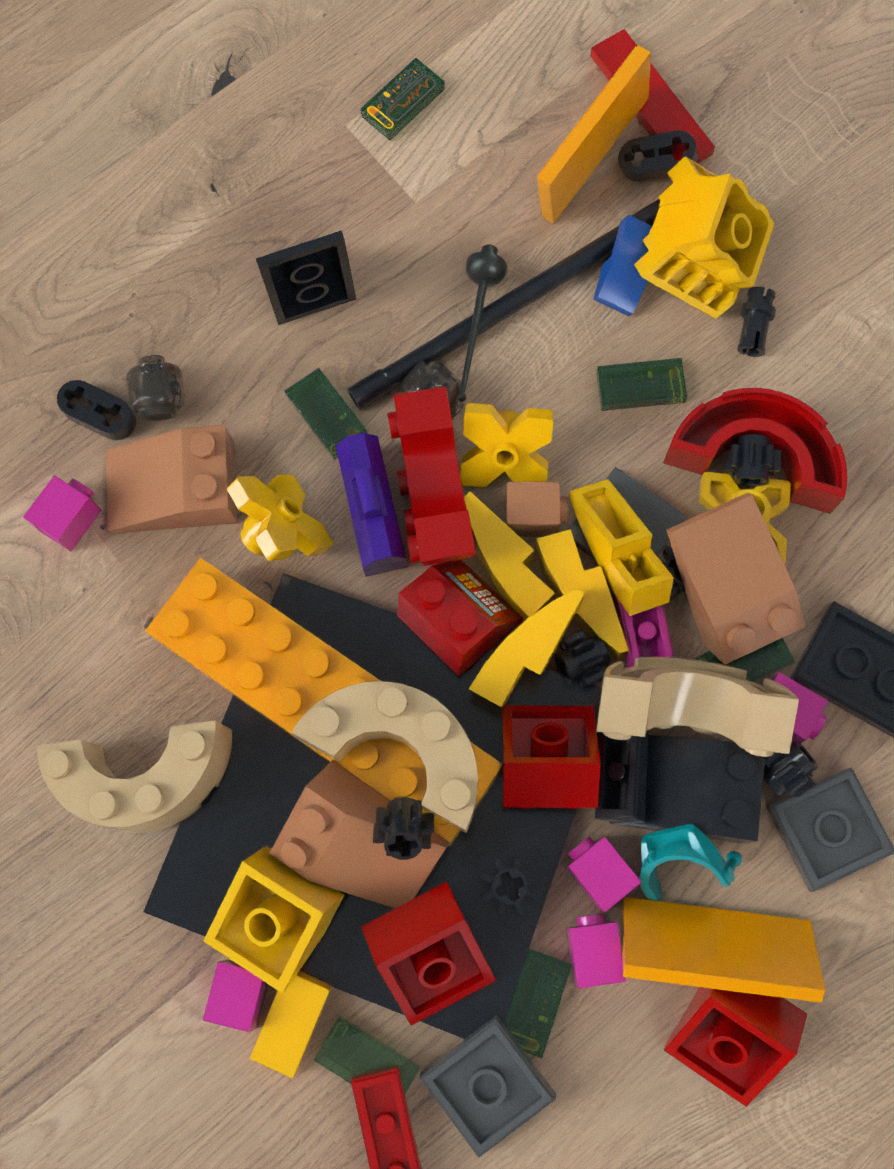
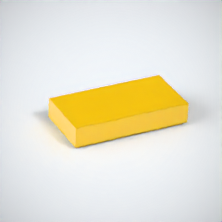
[250,971,332,1079]

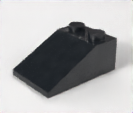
[256,230,356,325]
[609,735,765,844]

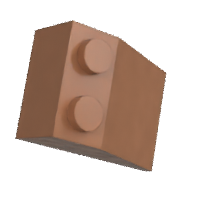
[106,425,238,534]
[667,492,806,665]
[270,760,449,908]

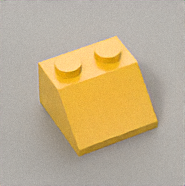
[203,845,344,994]

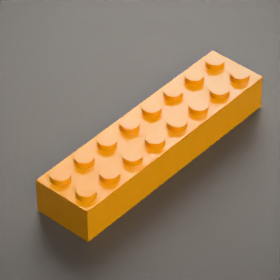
[145,557,503,846]

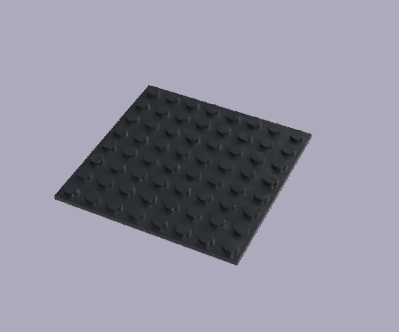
[143,573,602,1039]

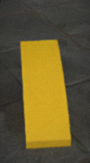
[569,479,674,616]
[464,491,555,622]
[534,529,629,661]
[469,588,586,707]

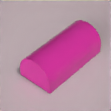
[613,593,674,668]

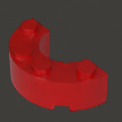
[387,386,476,567]
[663,388,848,514]

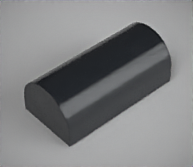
[595,730,649,823]

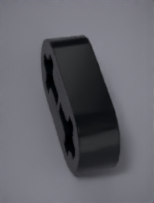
[618,131,698,181]
[57,380,136,440]

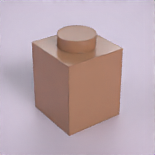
[506,482,568,537]

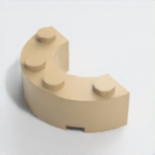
[596,657,799,757]
[291,681,478,833]
[36,720,232,833]

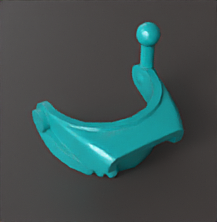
[639,824,742,901]

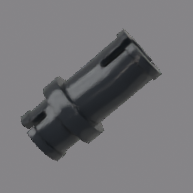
[737,287,776,357]

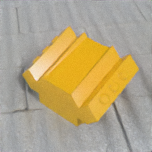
[634,156,775,319]

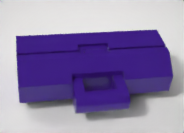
[335,433,408,577]

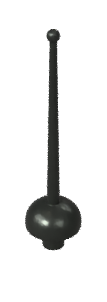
[457,244,507,402]

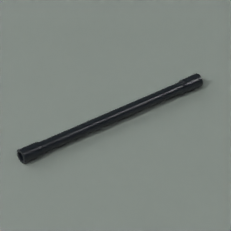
[347,199,660,410]

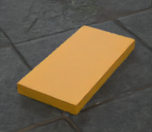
[537,45,651,224]
[621,897,825,1003]

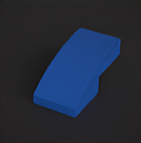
[593,215,652,316]

